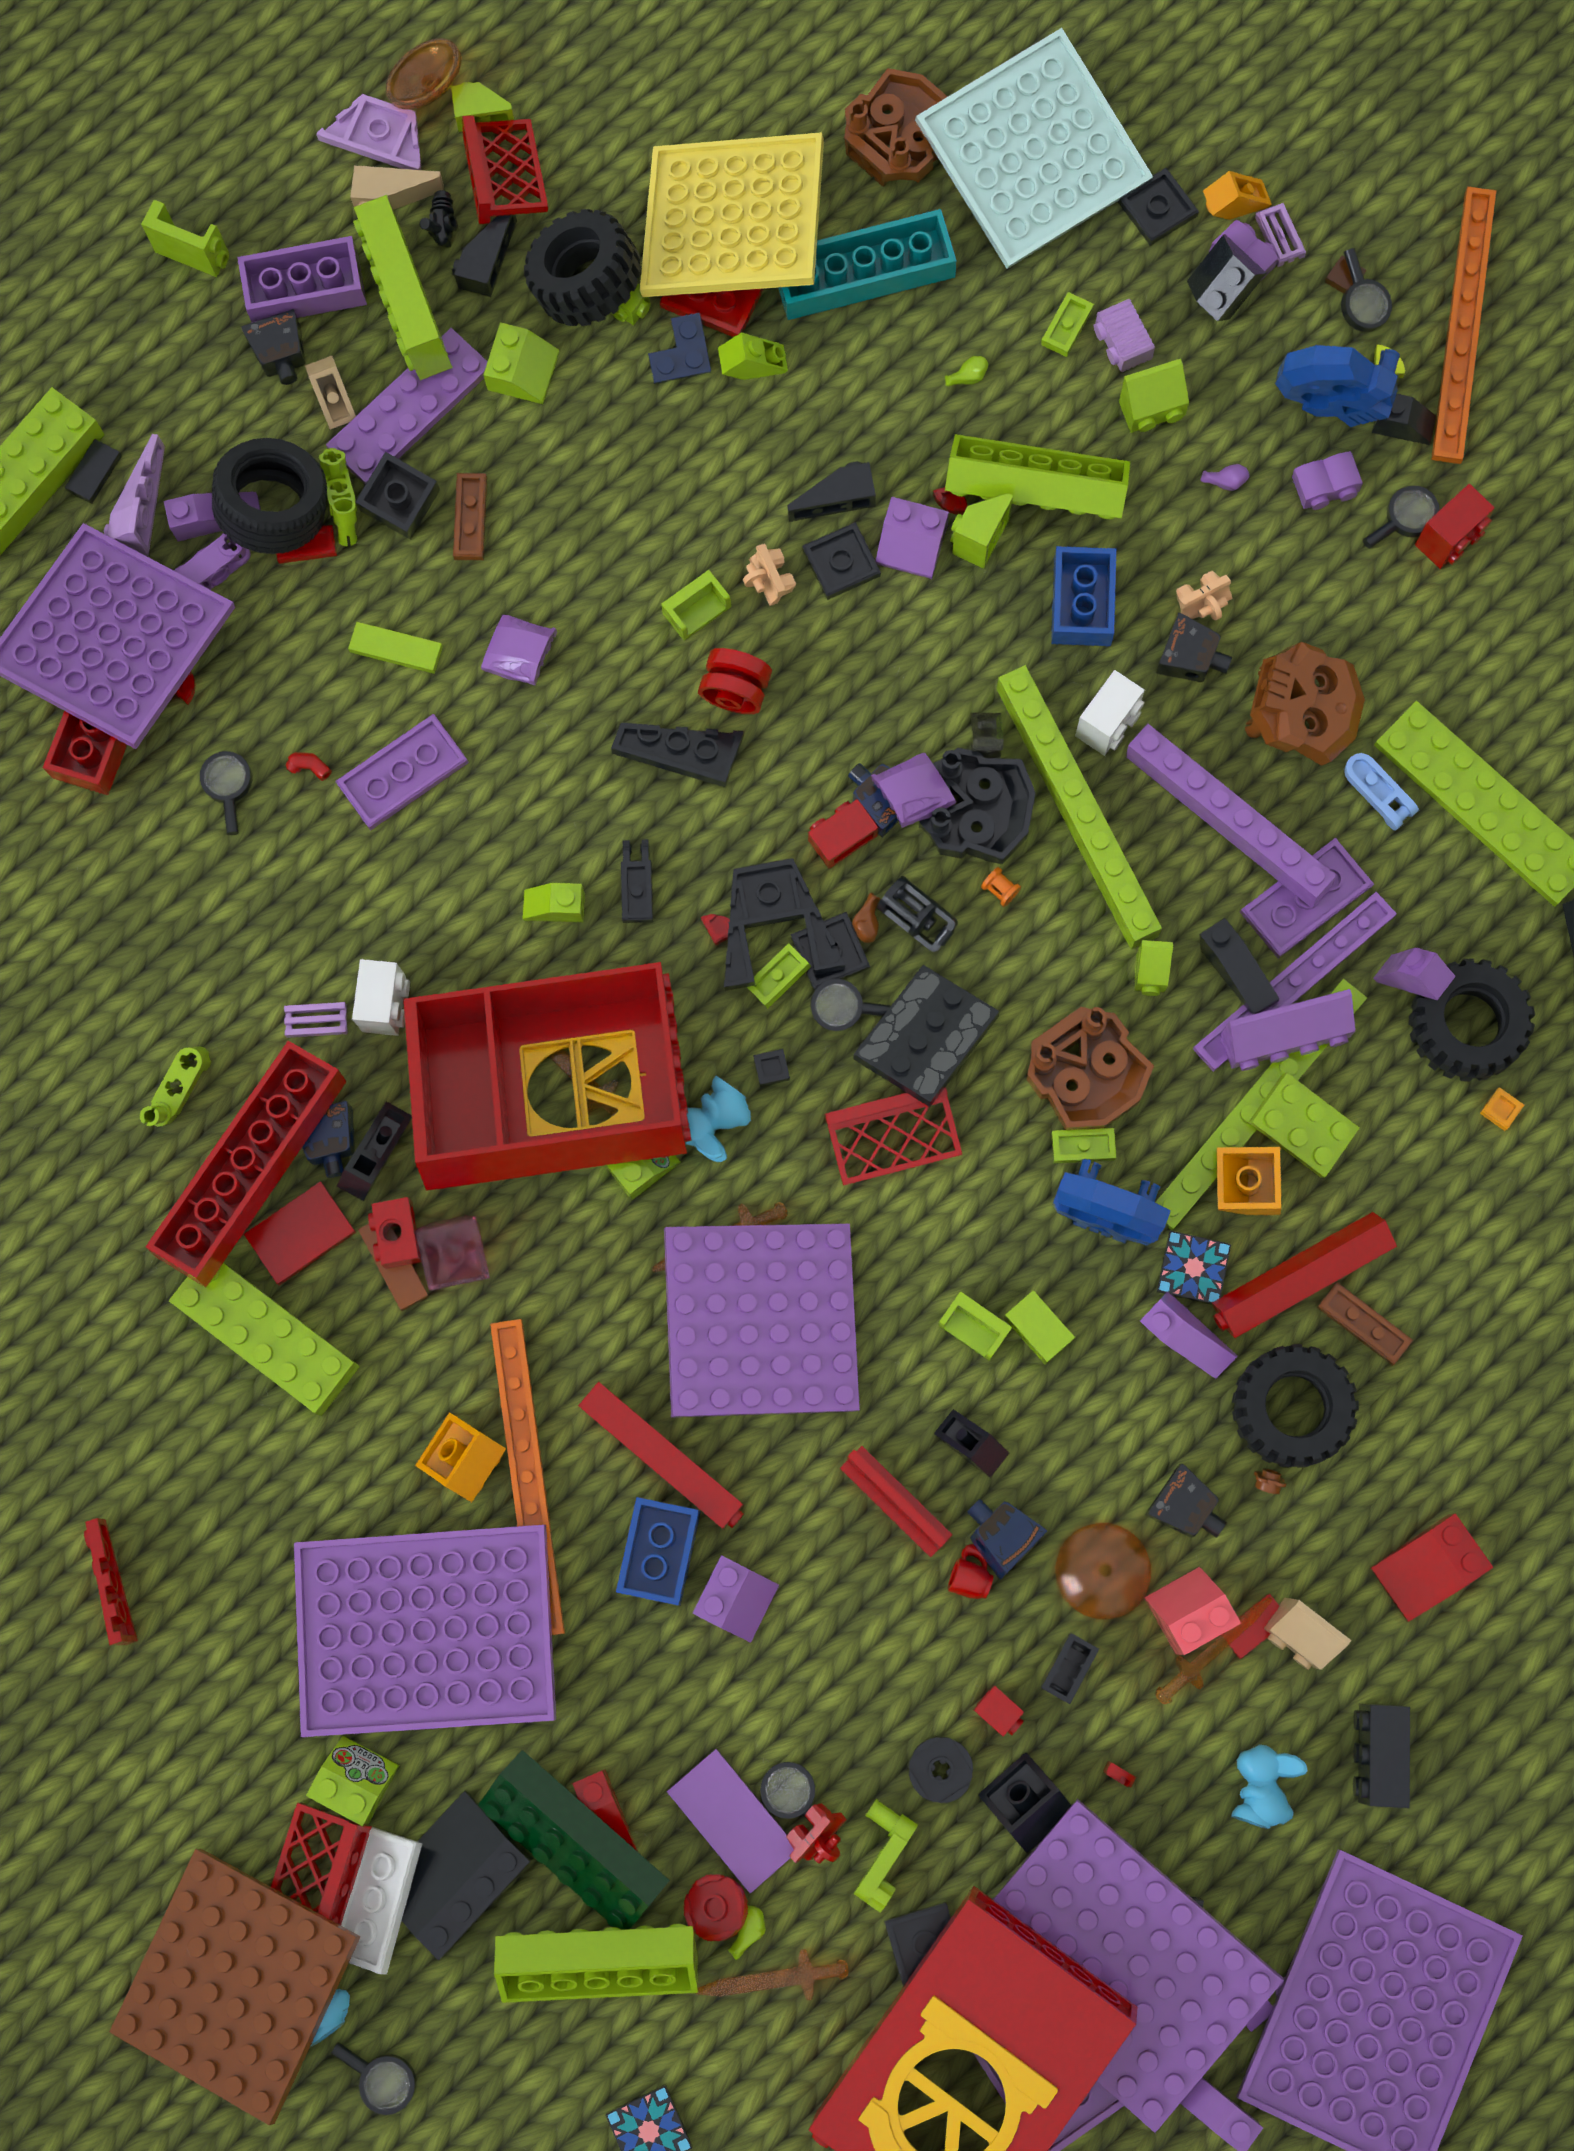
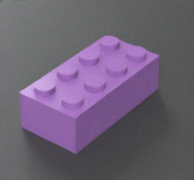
[237,236,367,323]

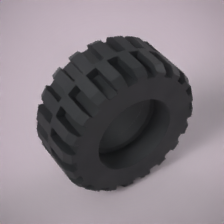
[524,209,641,326]
[1408,958,1535,1082]
[1232,1344,1359,1468]

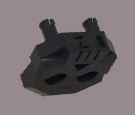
[919,748,1036,864]

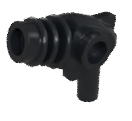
[420,190,458,248]

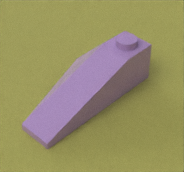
[104,434,165,556]

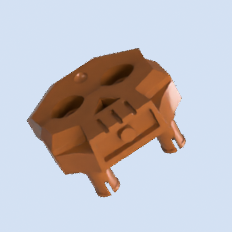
[844,68,947,187]
[1245,642,1365,766]
[1027,1007,1154,1130]

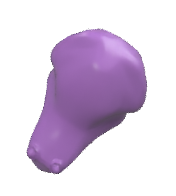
[1200,464,1249,491]

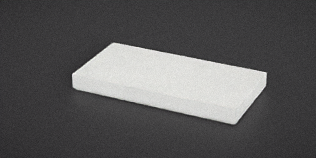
[341,1827,422,1974]

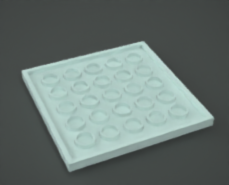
[915,28,1153,269]

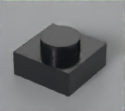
[753,1049,790,1087]

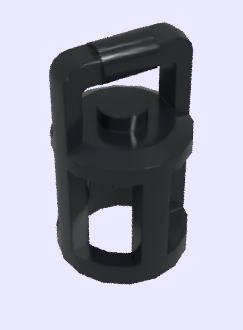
[877,876,958,952]

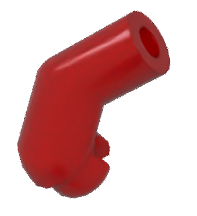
[286,752,332,781]

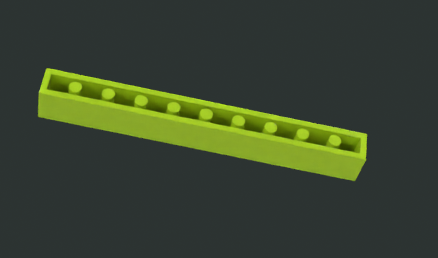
[997,665,1162,950]

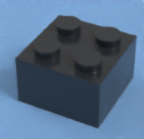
[355,452,440,540]

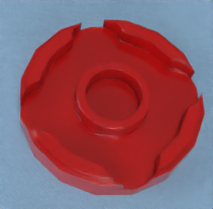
[684,1874,748,1941]

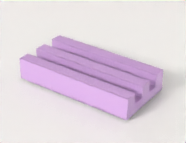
[1255,203,1306,267]
[284,1002,347,1038]

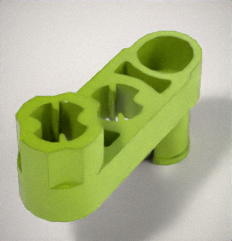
[319,448,357,546]
[140,1046,211,1127]
[853,1799,918,1913]

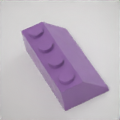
[1221,989,1355,1071]

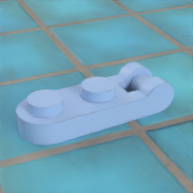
[1344,753,1419,831]

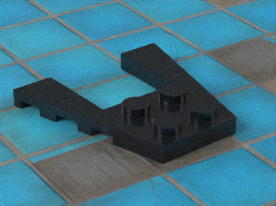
[724,858,845,991]

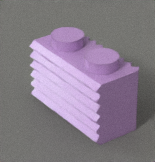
[1094,299,1155,372]

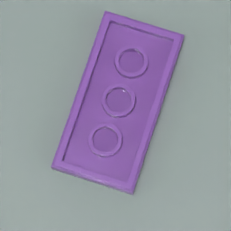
[335,714,469,831]
[1240,838,1374,959]
[667,1749,794,1893]

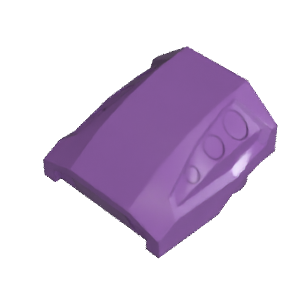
[481,615,557,685]
[871,753,956,828]

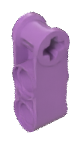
[174,533,251,590]

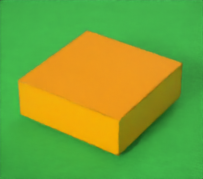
[1480,1087,1525,1131]

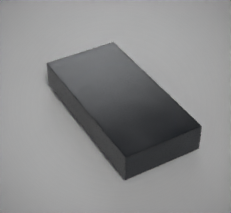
[65,439,122,504]

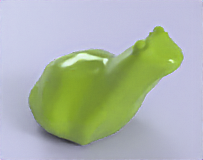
[945,356,989,387]
[728,1905,766,1960]

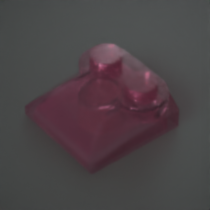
[415,1216,490,1291]

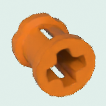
[981,867,1021,907]

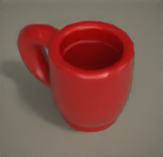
[948,1544,994,1599]

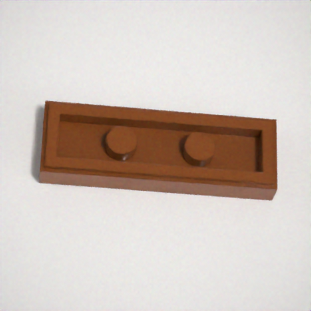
[453,473,487,560]
[358,1224,429,1311]
[1317,1282,1413,1366]

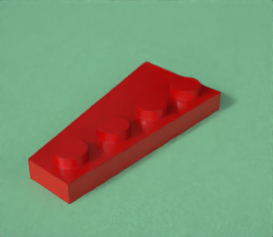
[84,1518,138,1645]

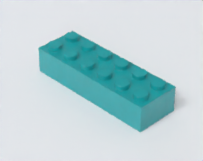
[778,209,957,320]

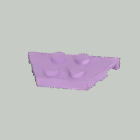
[317,94,421,170]

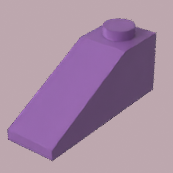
[164,492,261,542]
[1373,947,1456,1000]
[1140,1291,1237,1379]
[1180,2077,1263,2151]

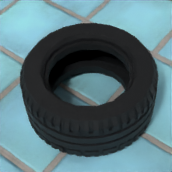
[212,438,327,554]

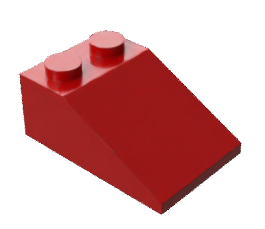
[1370,1513,1494,1622]

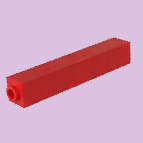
[1212,1212,1397,1338]
[578,1381,744,1530]

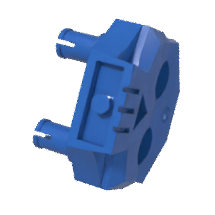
[1275,345,1400,427]
[1052,1159,1171,1245]

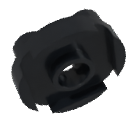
[909,1737,973,1803]

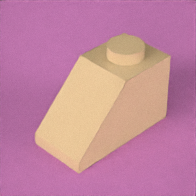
[305,356,356,429]

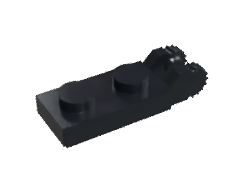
[621,839,653,923]

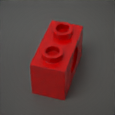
[368,1197,423,1269]

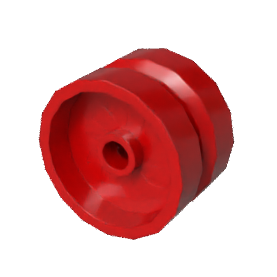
[698,648,772,714]

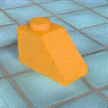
[1203,171,1272,220]

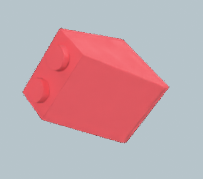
[1144,1567,1241,1655]

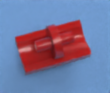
[786,1803,847,1864]

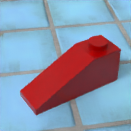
[572,1769,639,1853]

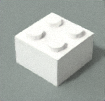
[1075,670,1145,756]
[352,959,410,1036]

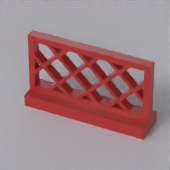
[462,115,548,224]
[824,1087,963,1186]
[840,1446,953,1558]
[271,1803,372,1925]

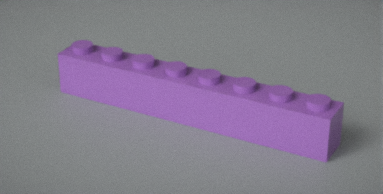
[1126,724,1337,908]

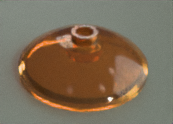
[386,38,462,110]
[1055,1523,1151,1620]

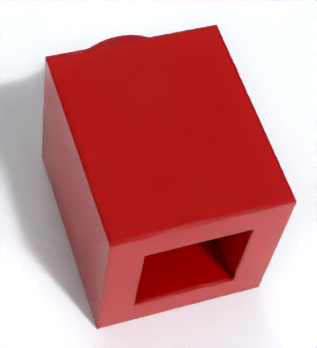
[972,1685,1024,1737]

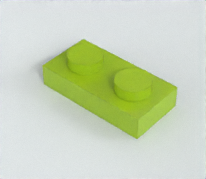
[1041,292,1094,357]
[747,943,811,1009]
[1051,1128,1116,1163]

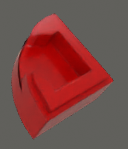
[933,487,968,515]
[175,672,196,705]
[700,914,730,946]
[1103,1761,1137,1788]

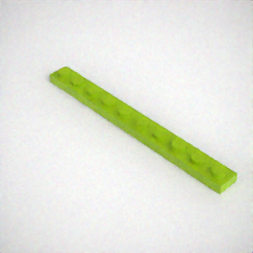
[1155,979,1367,1231]

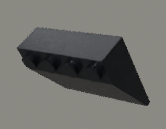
[401,1790,534,1961]

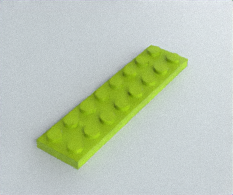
[1374,700,1574,907]

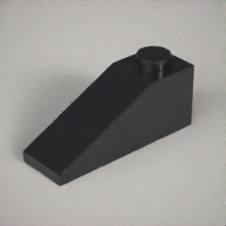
[452,215,517,297]
[787,461,876,522]
[1199,918,1279,1015]
[337,1101,412,1201]

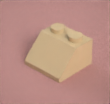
[1264,1598,1352,1670]

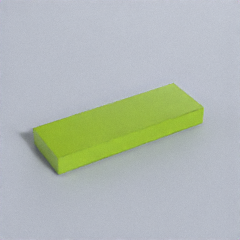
[348,622,443,674]

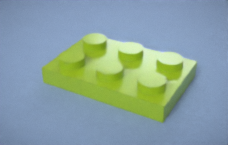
[1249,1073,1360,1178]

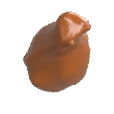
[852,892,880,943]

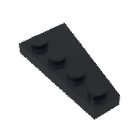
[611,723,744,787]

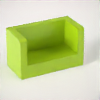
[661,570,731,641]
[1004,1290,1075,1365]
[938,1291,1012,1361]

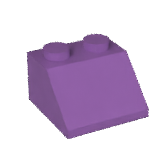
[875,497,949,579]
[692,1555,779,1643]

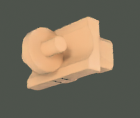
[743,544,796,606]
[1176,571,1232,621]

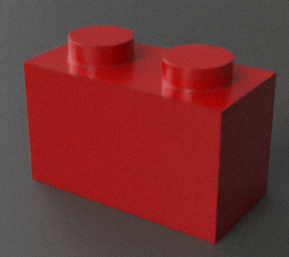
[808,799,879,869]

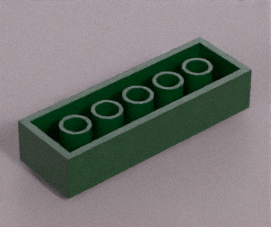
[478,1750,670,1930]

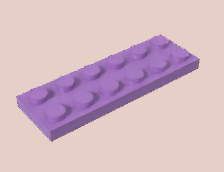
[326,328,488,485]

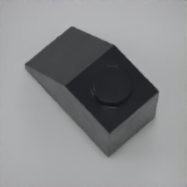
[1372,394,1436,445]
[934,1409,1010,1478]

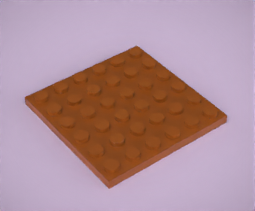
[109,1849,361,2125]

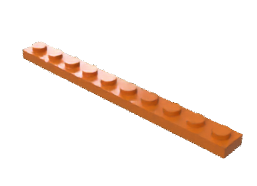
[1431,187,1496,464]
[490,1319,565,1636]

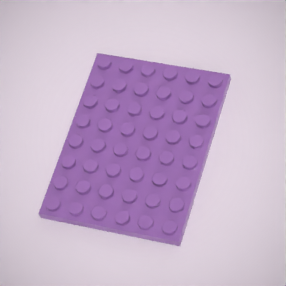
[294,1525,556,1737]
[993,1799,1284,2133]
[1236,1849,1523,2151]

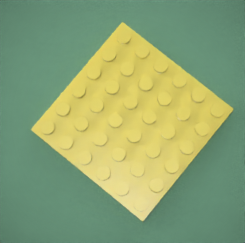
[640,132,824,297]

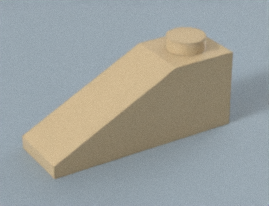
[350,165,444,210]

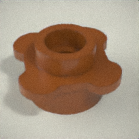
[1254,1468,1287,1494]

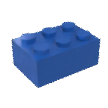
[1051,546,1116,646]
[616,1497,701,1606]

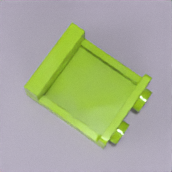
[141,200,229,277]

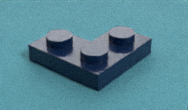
[648,313,711,384]

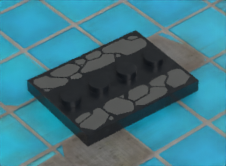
[853,965,999,1107]

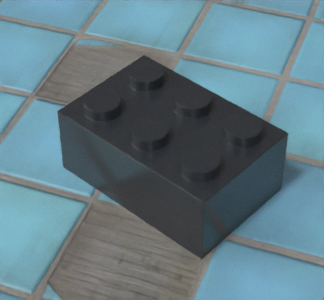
[1353,1703,1410,1808]

